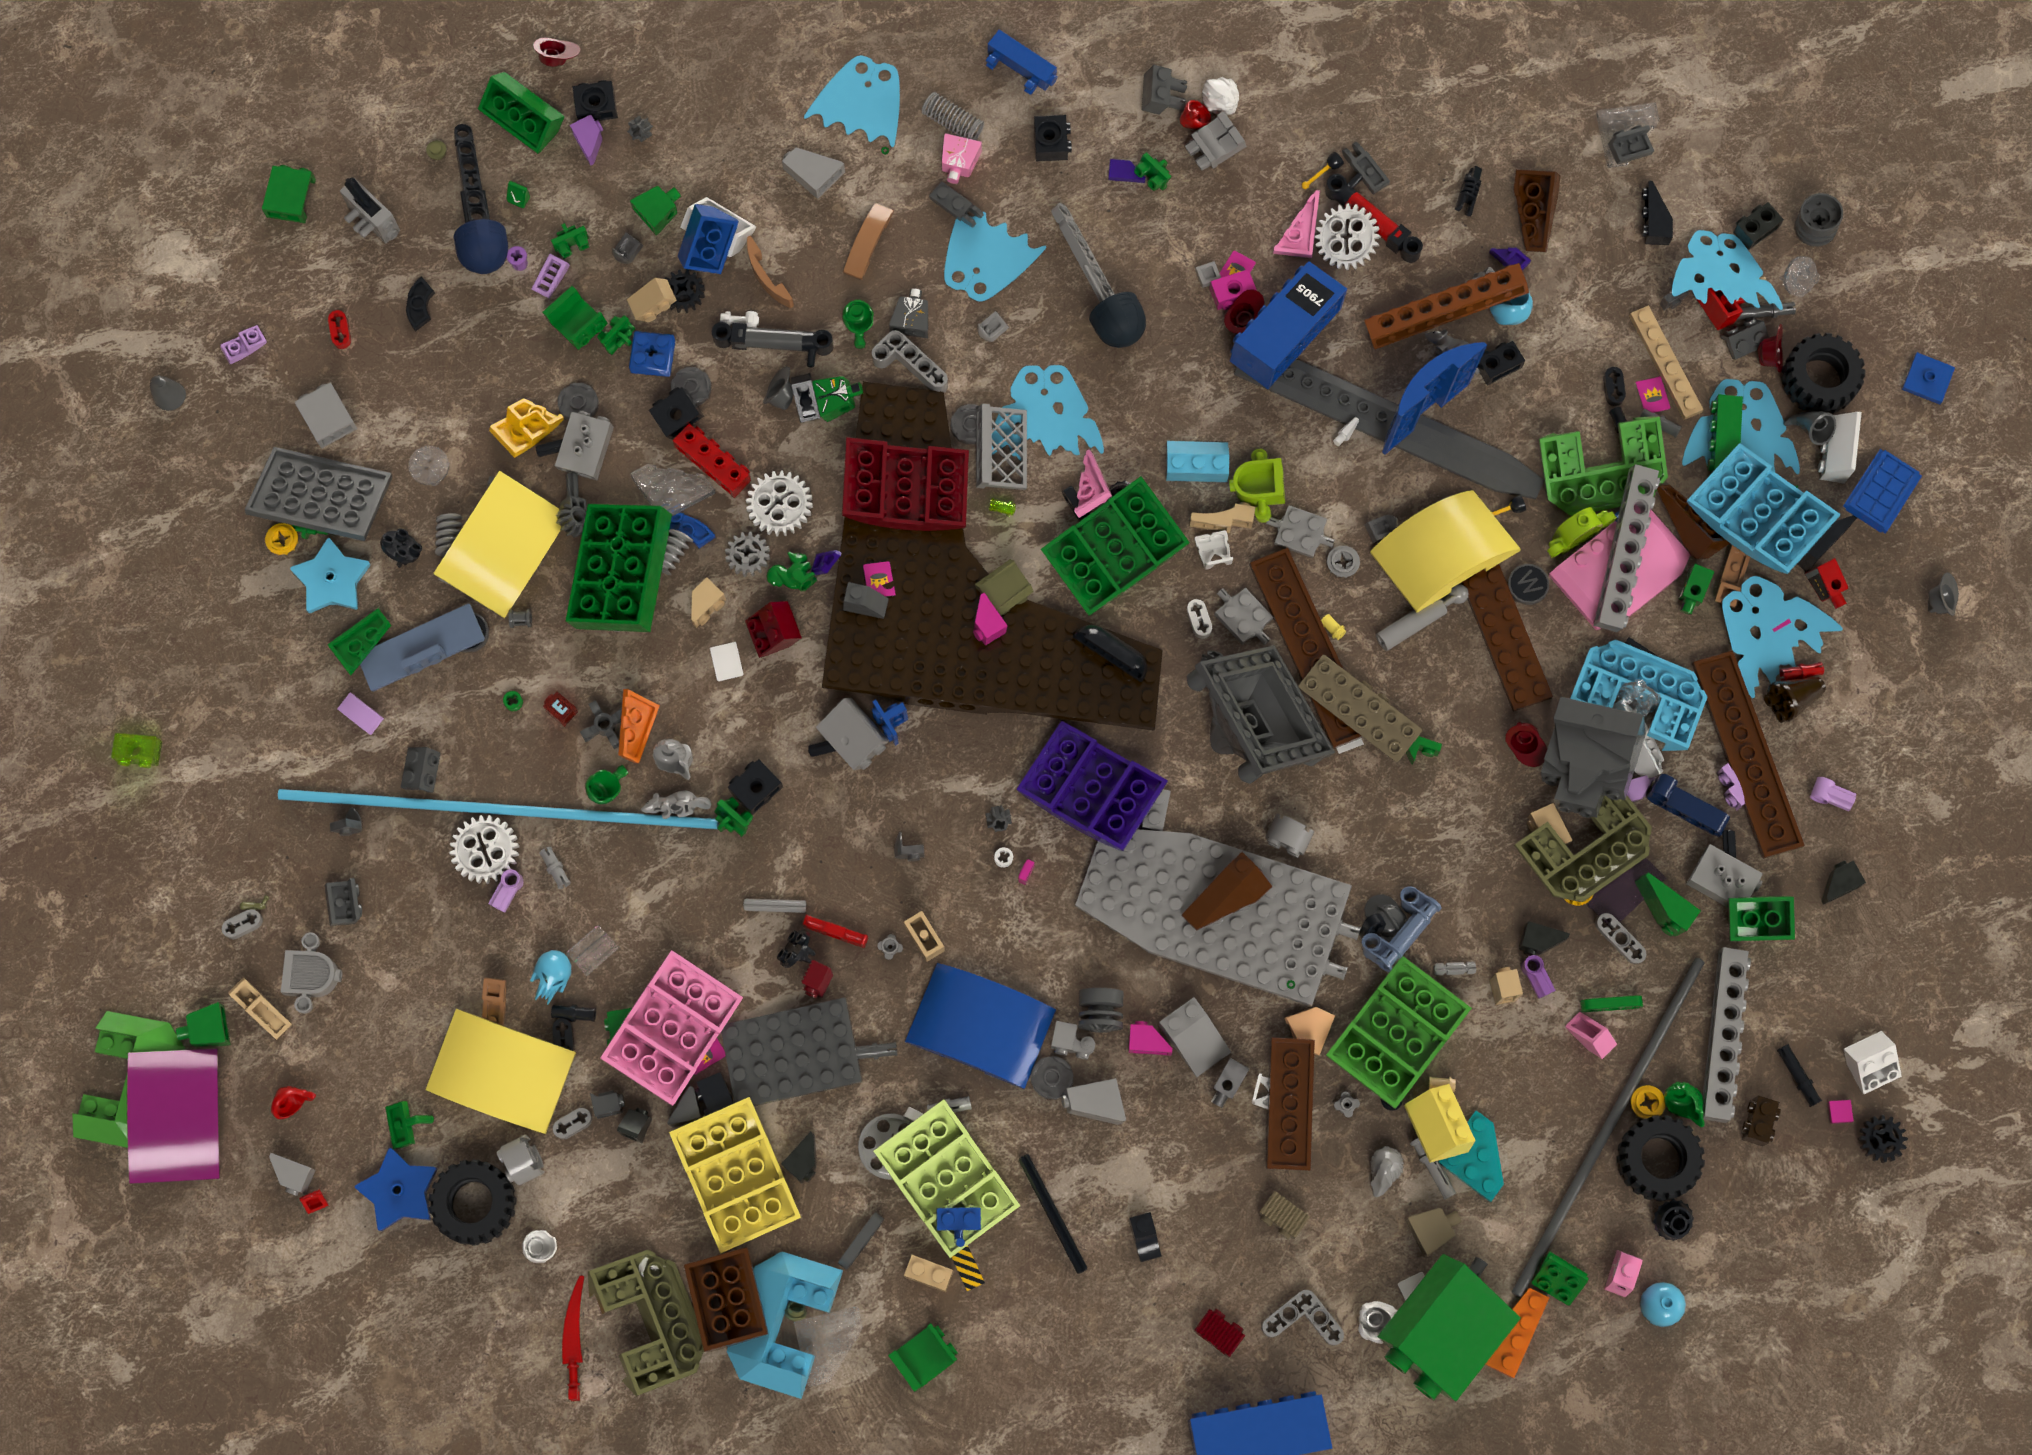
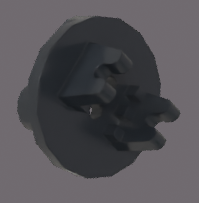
[380,528,422,568]
[777,930,816,968]

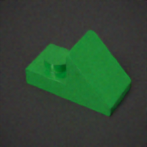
[1406,736,1442,765]

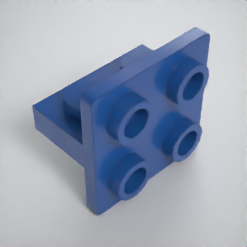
[871,699,908,746]

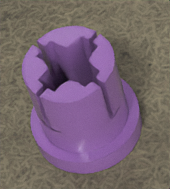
[507,246,528,271]

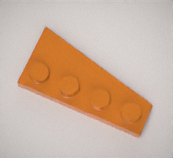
[1485,1288,1550,1378]

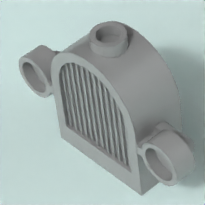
[281,932,342,1014]

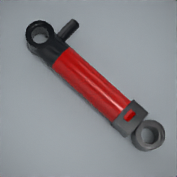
[1325,173,1423,263]

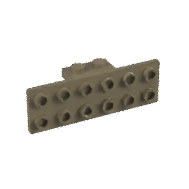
[1298,655,1423,763]

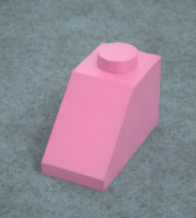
[1565,1012,1617,1059]

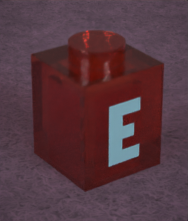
[543,691,578,727]

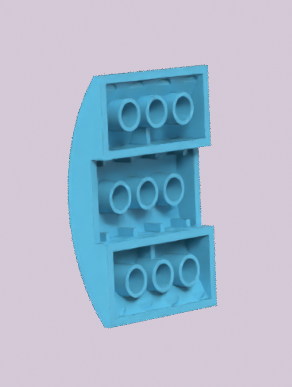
[1687,443,1840,574]

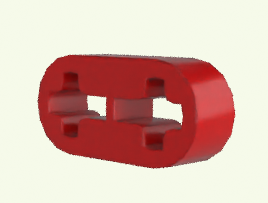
[328,310,351,349]

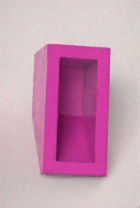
[973,593,1007,645]
[1129,1021,1173,1056]

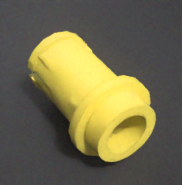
[1321,614,1346,640]

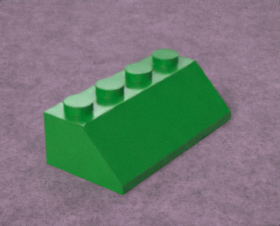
[478,72,565,154]

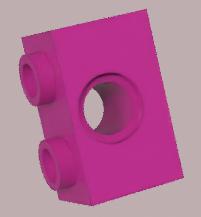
[1209,269,1256,310]

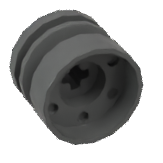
[1795,193,1843,247]
[1078,988,1124,1033]

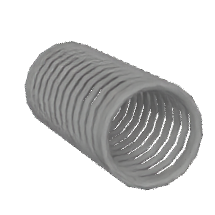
[922,92,984,140]

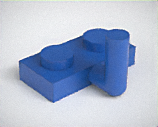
[936,1207,981,1247]

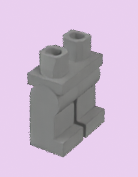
[1185,111,1247,171]

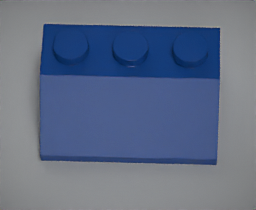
[678,204,739,274]

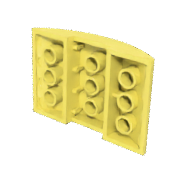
[433,471,561,618]
[1370,490,1521,613]
[426,1009,576,1134]
[669,1097,801,1254]

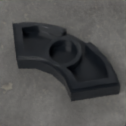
[406,276,435,332]

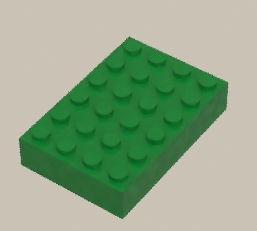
[565,504,672,632]

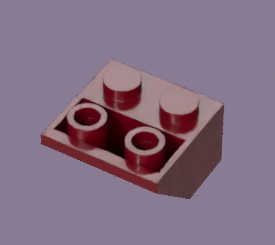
[745,601,802,658]

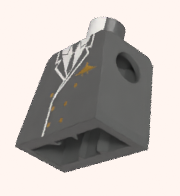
[889,289,928,338]

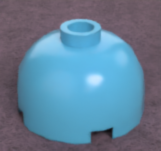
[1640,1282,1686,1327]

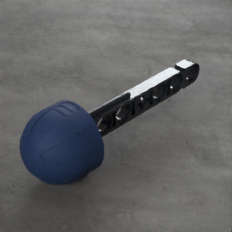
[454,124,508,274]

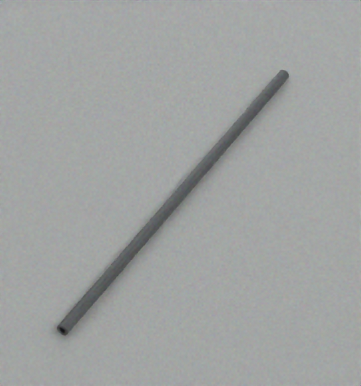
[1512,958,1705,1298]

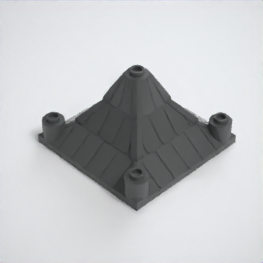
[1187,645,1335,784]

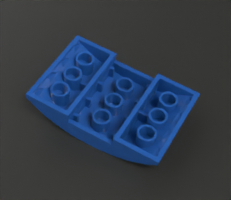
[1382,342,1487,455]
[905,963,1056,1089]

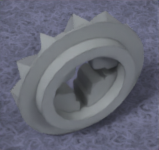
[1327,546,1360,578]

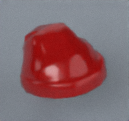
[1179,100,1211,129]
[271,1086,316,1120]

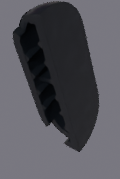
[1073,625,1147,683]

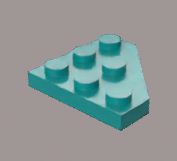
[1438,1110,1504,1202]

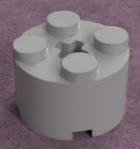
[1265,814,1314,858]
[497,1135,545,1185]

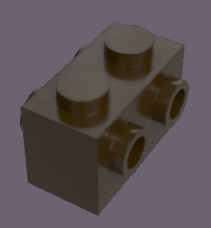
[1741,1095,1781,1147]

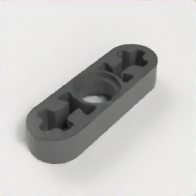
[838,1212,884,1270]

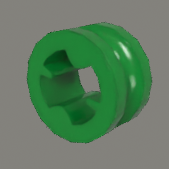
[503,691,523,712]

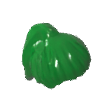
[1664,1082,1705,1127]

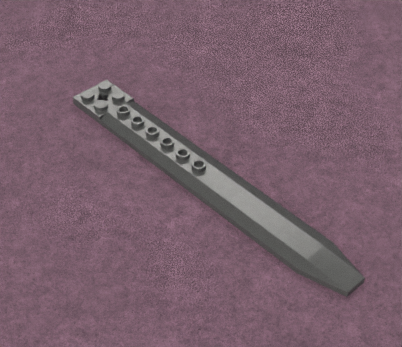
[1234,359,1545,499]

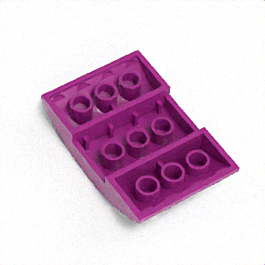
[127,1049,220,1184]

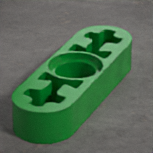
[1580,996,1643,1012]

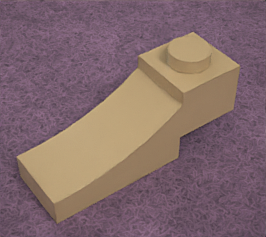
[1189,502,1255,533]
[228,977,292,1040]

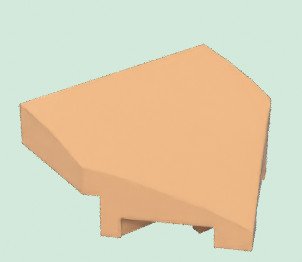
[1285,1007,1335,1055]

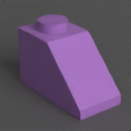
[570,115,603,166]

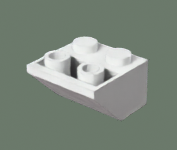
[1844,1031,1902,1094]

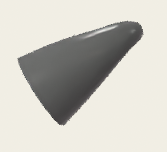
[150,375,186,411]
[1784,411,1836,445]

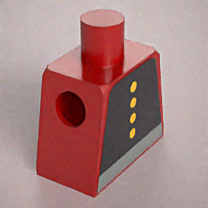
[1805,558,1848,609]

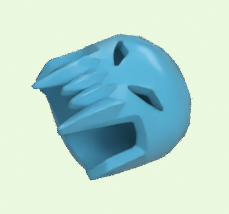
[530,950,572,1004]

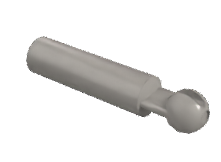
[1376,584,1469,651]

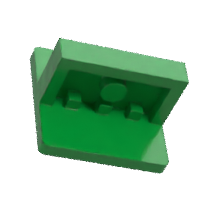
[1532,1251,1589,1306]

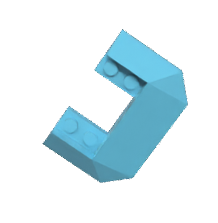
[1570,640,1707,751]
[727,1252,843,1399]

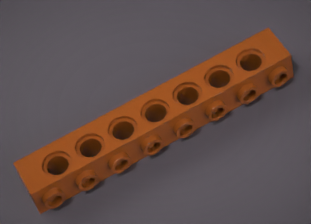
[1364,263,1529,350]

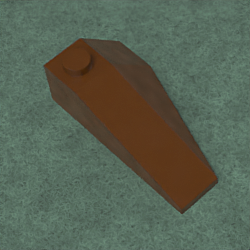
[1514,169,1561,253]
[1657,485,1730,560]
[1181,852,1272,931]

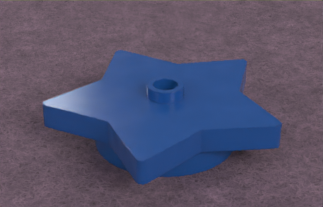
[355,1148,438,1231]

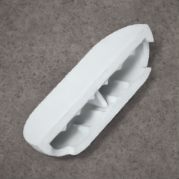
[1612,700,1664,778]

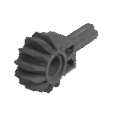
[556,472,587,538]

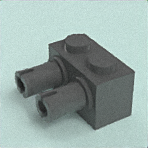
[1141,65,1187,115]

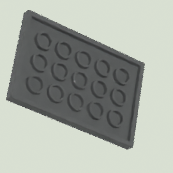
[245,447,392,541]
[721,998,863,1106]

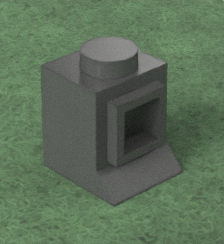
[590,1091,625,1119]

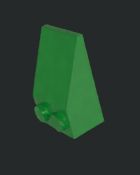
[1635,872,1701,937]
[1728,896,1795,941]

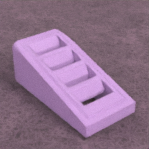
[532,254,570,299]

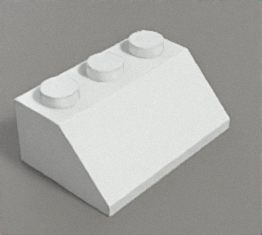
[680,197,756,257]
[1818,412,1862,483]

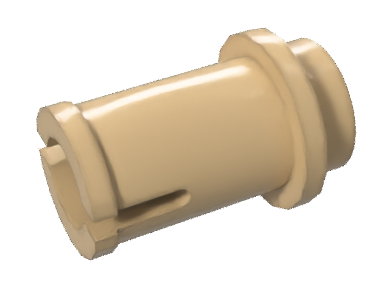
[1429,1077,1456,1092]

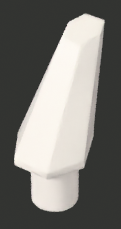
[1333,417,1359,446]

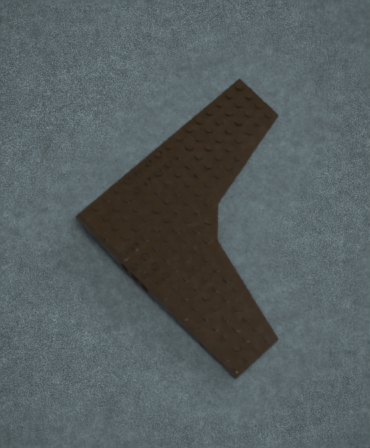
[822,381,1163,731]

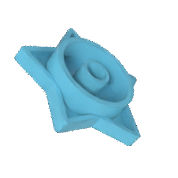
[290,538,370,613]

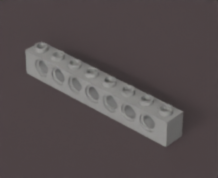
[1593,464,1660,632]
[1702,947,1751,1123]

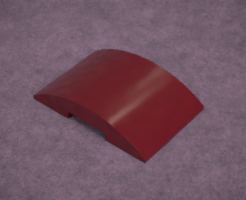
[842,437,969,531]

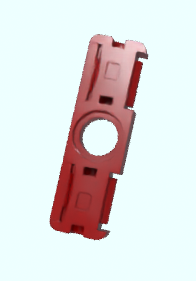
[802,915,868,948]

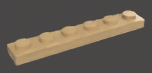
[1629,305,1704,420]

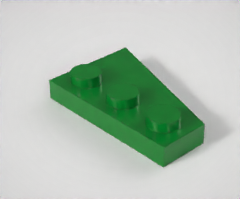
[328,608,391,676]

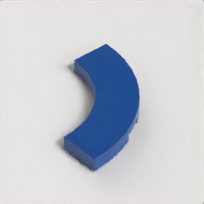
[668,511,716,549]

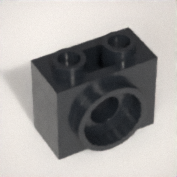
[572,80,618,121]
[1034,115,1072,161]
[649,387,704,439]
[728,759,783,815]

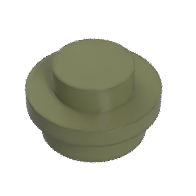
[426,140,447,160]
[785,1302,807,1321]

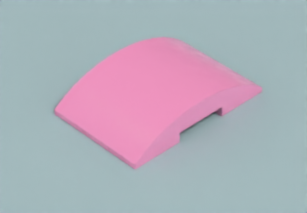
[600,950,743,1106]

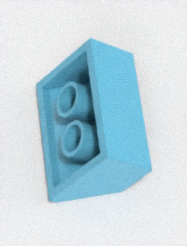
[1166,441,1229,482]

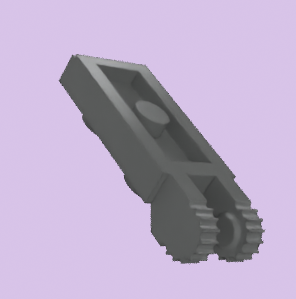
[1342,142,1390,195]
[929,181,984,228]

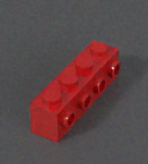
[672,423,751,498]

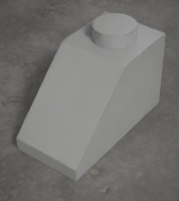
[269,1153,316,1196]

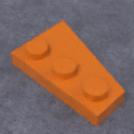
[618,689,660,763]

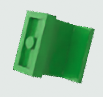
[262,165,316,223]
[542,286,608,350]
[888,1323,958,1392]

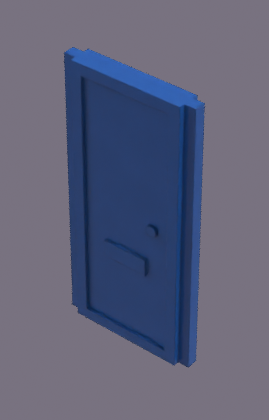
[1843,449,1922,534]

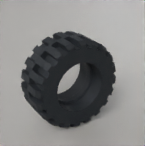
[1781,333,1866,413]
[1616,1115,1705,1201]
[429,1159,516,1246]

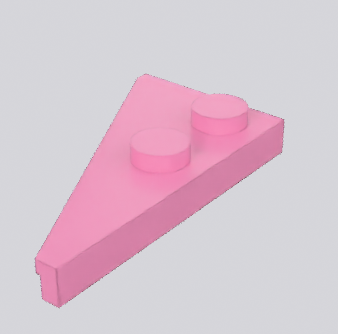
[1273,190,1320,258]
[1074,449,1112,517]

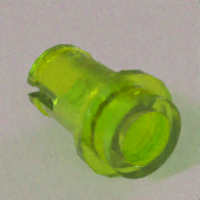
[989,498,1016,517]

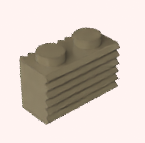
[1258,1191,1310,1240]

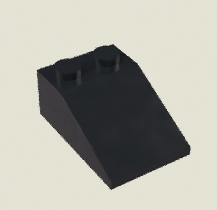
[1797,515,1857,572]

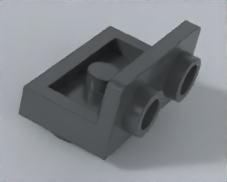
[1608,125,1654,165]
[1720,318,1769,360]
[400,747,440,793]
[324,878,362,926]

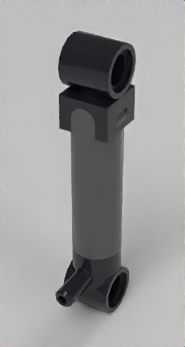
[711,322,834,368]

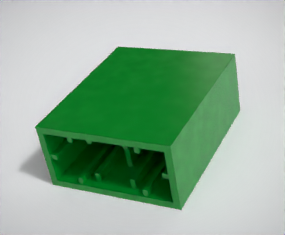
[1377,1254,1521,1402]

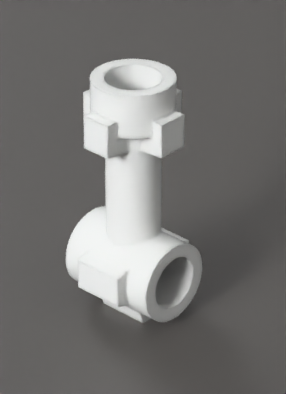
[720,311,759,328]

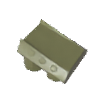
[975,559,1034,616]

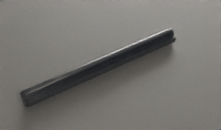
[1019,1154,1087,1274]

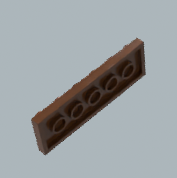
[1266,1038,1315,1171]

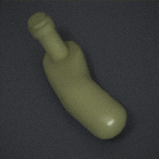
[240,895,269,910]

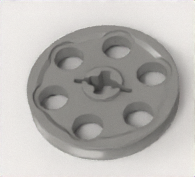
[858,1114,912,1180]

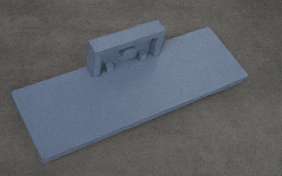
[360,603,485,692]

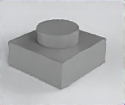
[1195,261,1221,288]

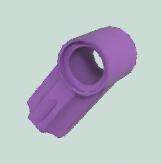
[1521,955,1556,999]

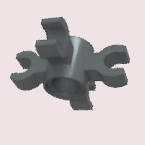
[580,700,622,749]

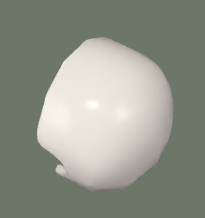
[522,1230,557,1263]

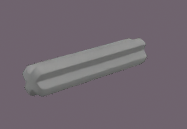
[743,899,807,913]

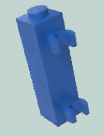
[986,30,1058,95]

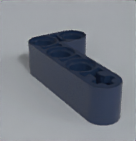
[1647,774,1730,837]

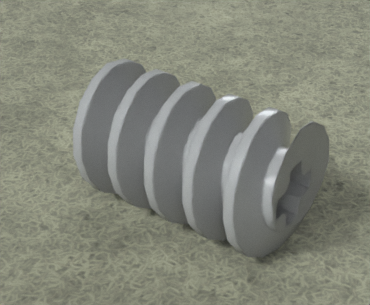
[435,513,463,558]
[662,529,693,575]

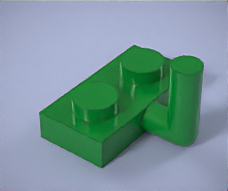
[385,1101,434,1149]

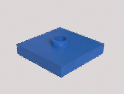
[1902,352,1955,405]

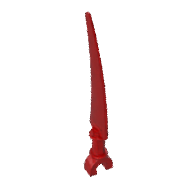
[562,1275,584,1402]

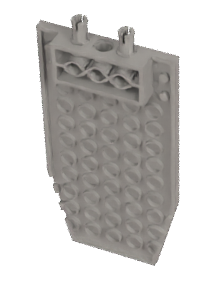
[1075,829,1361,1007]

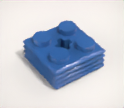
[629,331,675,377]

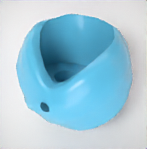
[1490,283,1533,325]

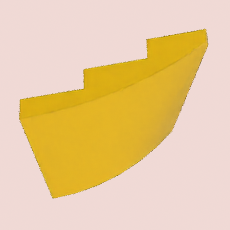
[489,398,564,458]

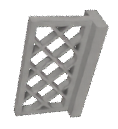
[976,404,1027,490]

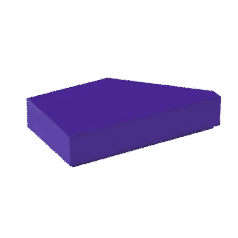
[1108,159,1146,183]
[1489,247,1531,271]
[811,550,842,575]

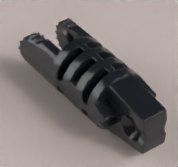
[1455,166,1482,217]

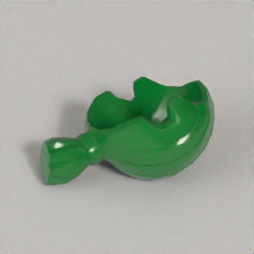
[842,299,874,349]
[585,765,628,804]

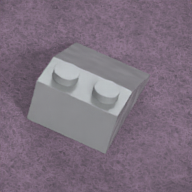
[1158,997,1231,1078]

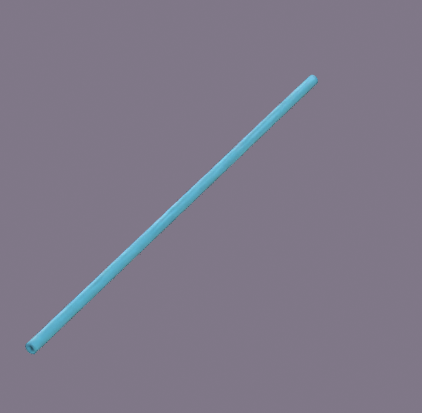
[278,789,719,829]

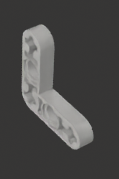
[1261,1290,1344,1346]

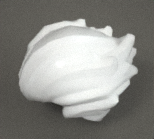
[1202,77,1239,115]
[1358,1301,1398,1344]

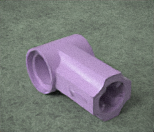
[1810,777,1856,811]
[488,869,524,913]

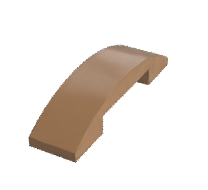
[843,203,894,280]
[747,235,794,308]
[1715,545,1750,608]
[482,978,506,1026]

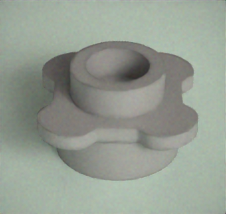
[877,934,903,960]
[1334,1092,1360,1118]

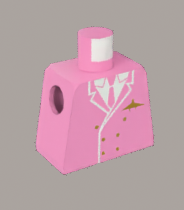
[942,133,982,184]
[1604,1250,1643,1297]

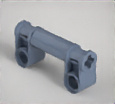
[1362,886,1441,972]

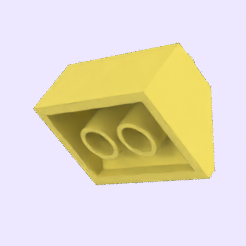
[1404,1084,1475,1163]

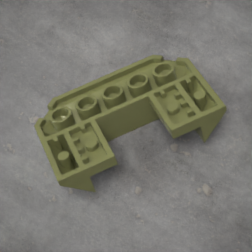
[1514,796,1652,902]
[588,1250,704,1396]

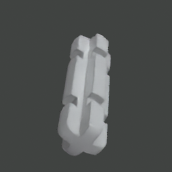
[1434,962,1476,976]

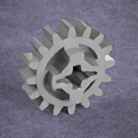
[725,532,770,577]

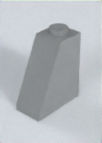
[782,148,845,199]
[1061,1078,1126,1125]

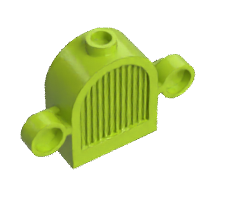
[1229,449,1285,523]
[1547,507,1617,558]

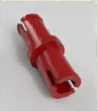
[1779,662,1824,681]

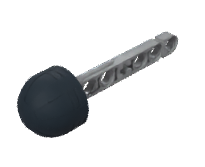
[1051,203,1146,348]

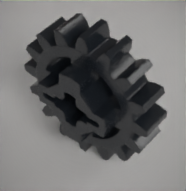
[665,269,705,313]
[1858,1115,1908,1163]

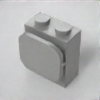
[295,382,357,449]

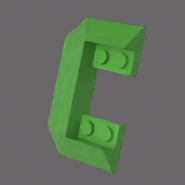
[1539,416,1668,516]
[72,1011,185,1148]

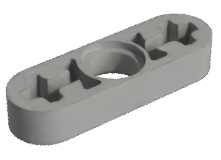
[1595,913,1646,964]

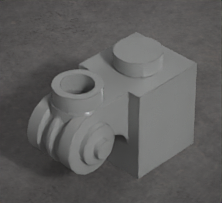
[1051,1021,1095,1060]

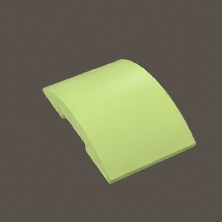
[873,1099,1020,1258]

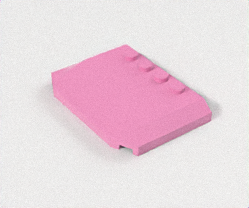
[1549,505,1690,630]

